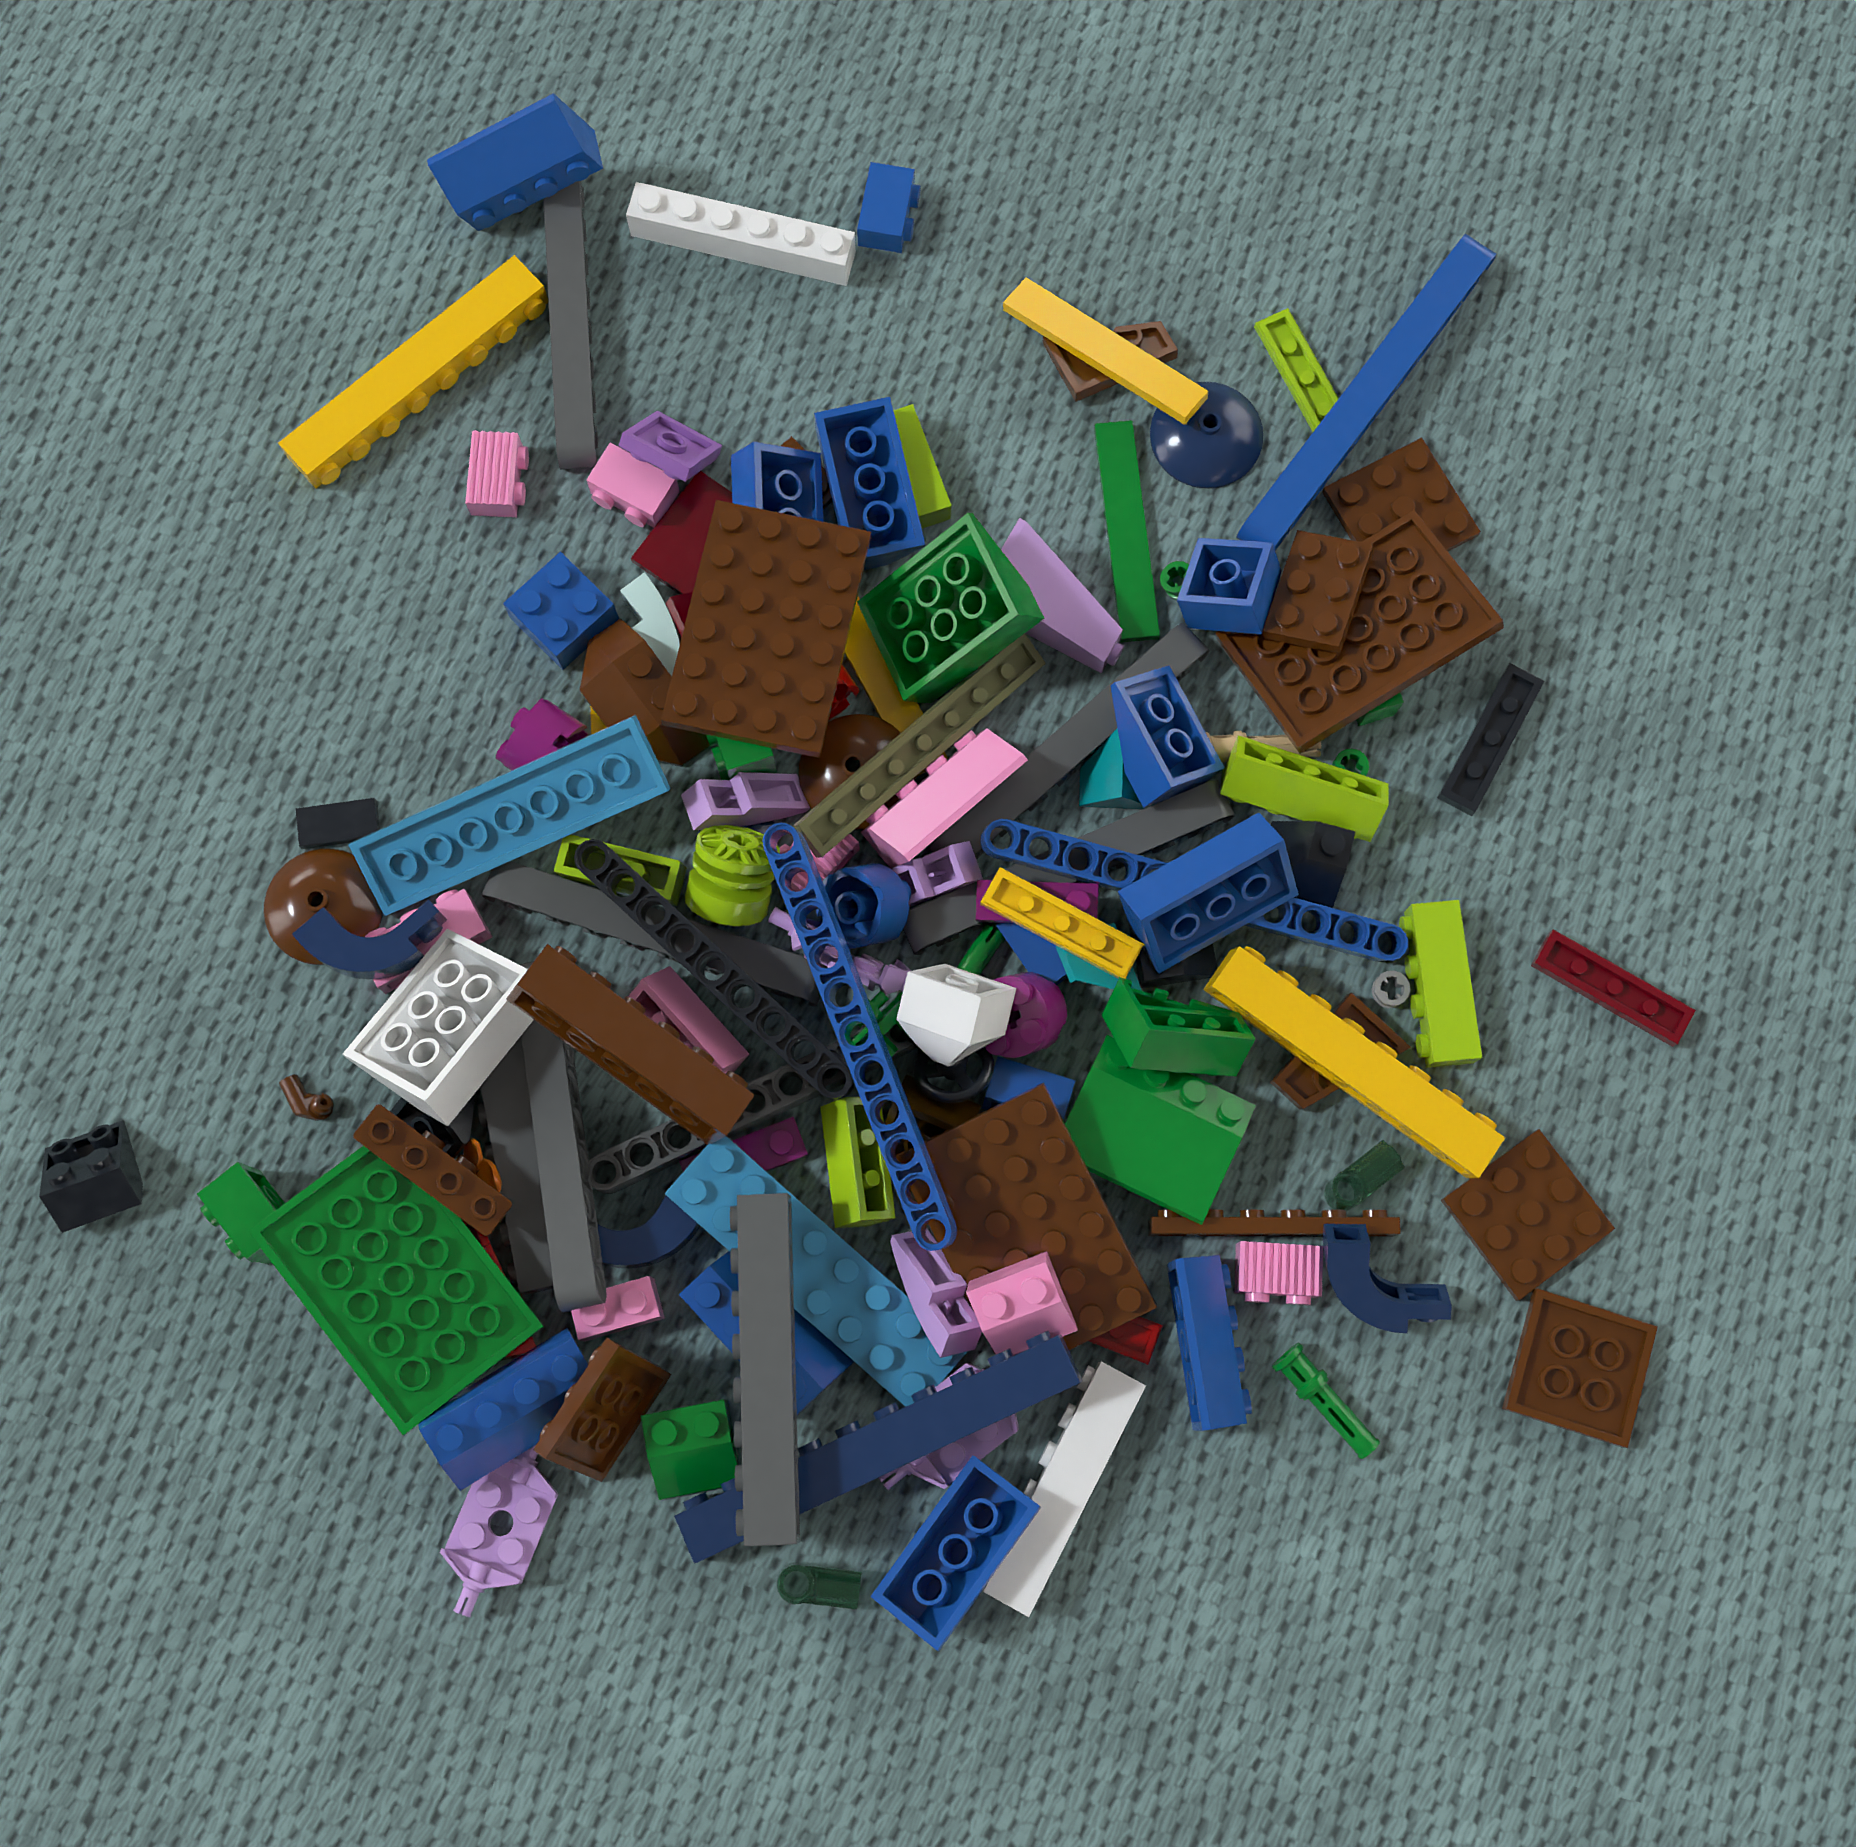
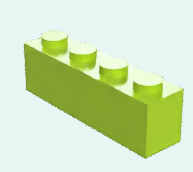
[1220,735,1389,842]
[1399,900,1482,1068]

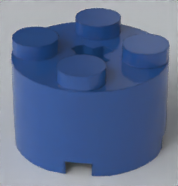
[816,864,911,949]

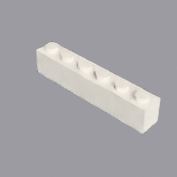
[626,182,856,286]
[983,1361,1146,1617]

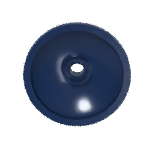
[1150,382,1263,489]

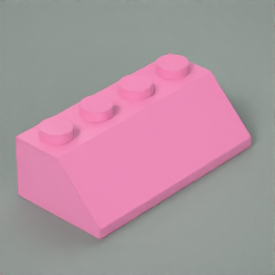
[861,729,1028,869]

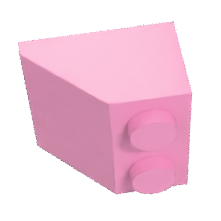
[966,1251,1078,1355]

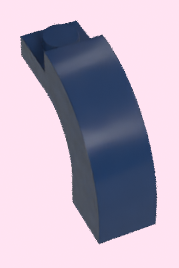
[292,899,447,980]
[597,1196,700,1269]
[1323,1224,1452,1334]

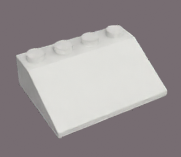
[343,929,534,1126]

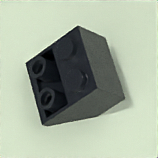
[39,1120,143,1233]

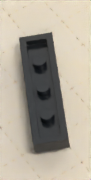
[1437,663,1545,816]

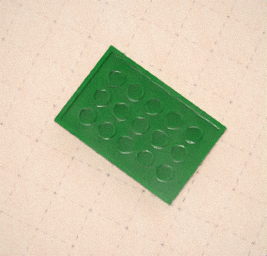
[248,1146,543,1436]

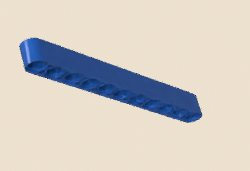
[1236,234,1497,551]
[980,819,1408,962]
[762,822,957,1251]

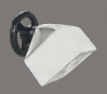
[897,964,1016,1104]

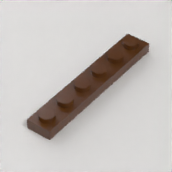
[1148,1209,1401,1237]

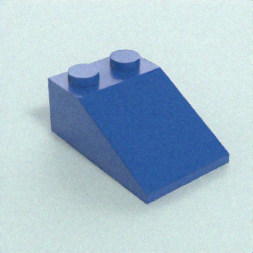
[1111,665,1225,808]

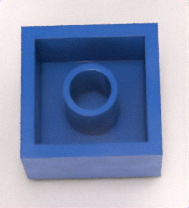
[1177,538,1282,634]
[503,551,619,670]

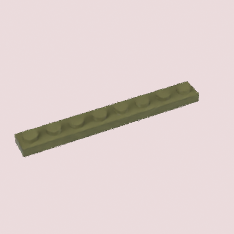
[793,634,1046,858]

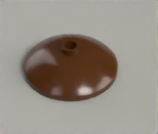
[798,714,916,831]
[264,848,383,965]

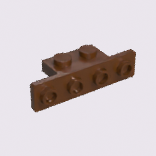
[353,1104,512,1236]

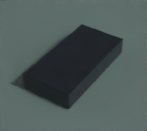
[296,798,380,849]

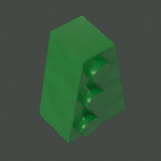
[1102,977,1255,1077]

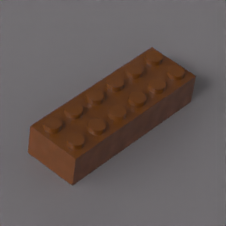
[506,944,754,1145]

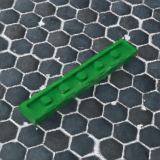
[1094,420,1160,643]

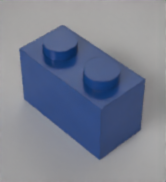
[857,162,921,253]

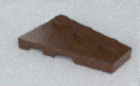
[1043,321,1178,402]
[1270,993,1411,1110]

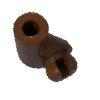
[279,1074,334,1121]

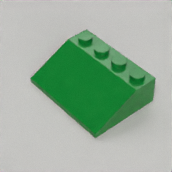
[857,512,1045,703]
[1065,1035,1256,1225]

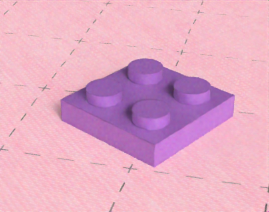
[619,411,722,482]

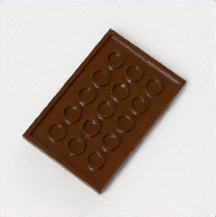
[661,500,871,758]
[1215,510,1504,754]
[896,1082,1157,1356]

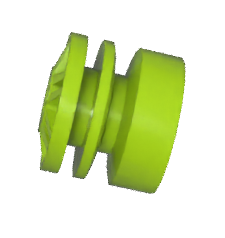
[685,825,780,926]

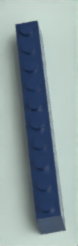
[674,1330,1083,1564]

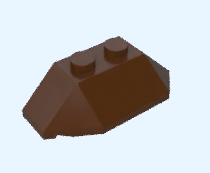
[580,619,710,767]

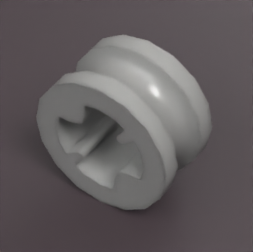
[1371,970,1410,1008]

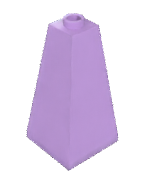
[1001,518,1124,673]

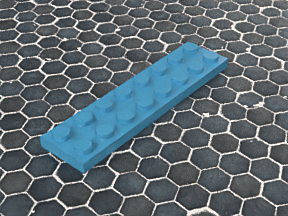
[349,715,671,916]
[664,1137,967,1407]

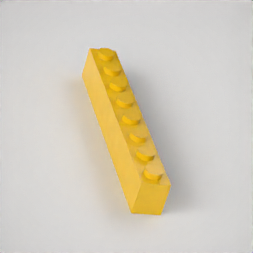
[278,255,549,489]
[1203,946,1505,1178]

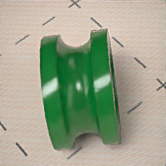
[1160,561,1189,600]
[1332,748,1369,776]

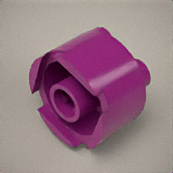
[495,698,588,770]
[985,972,1067,1058]

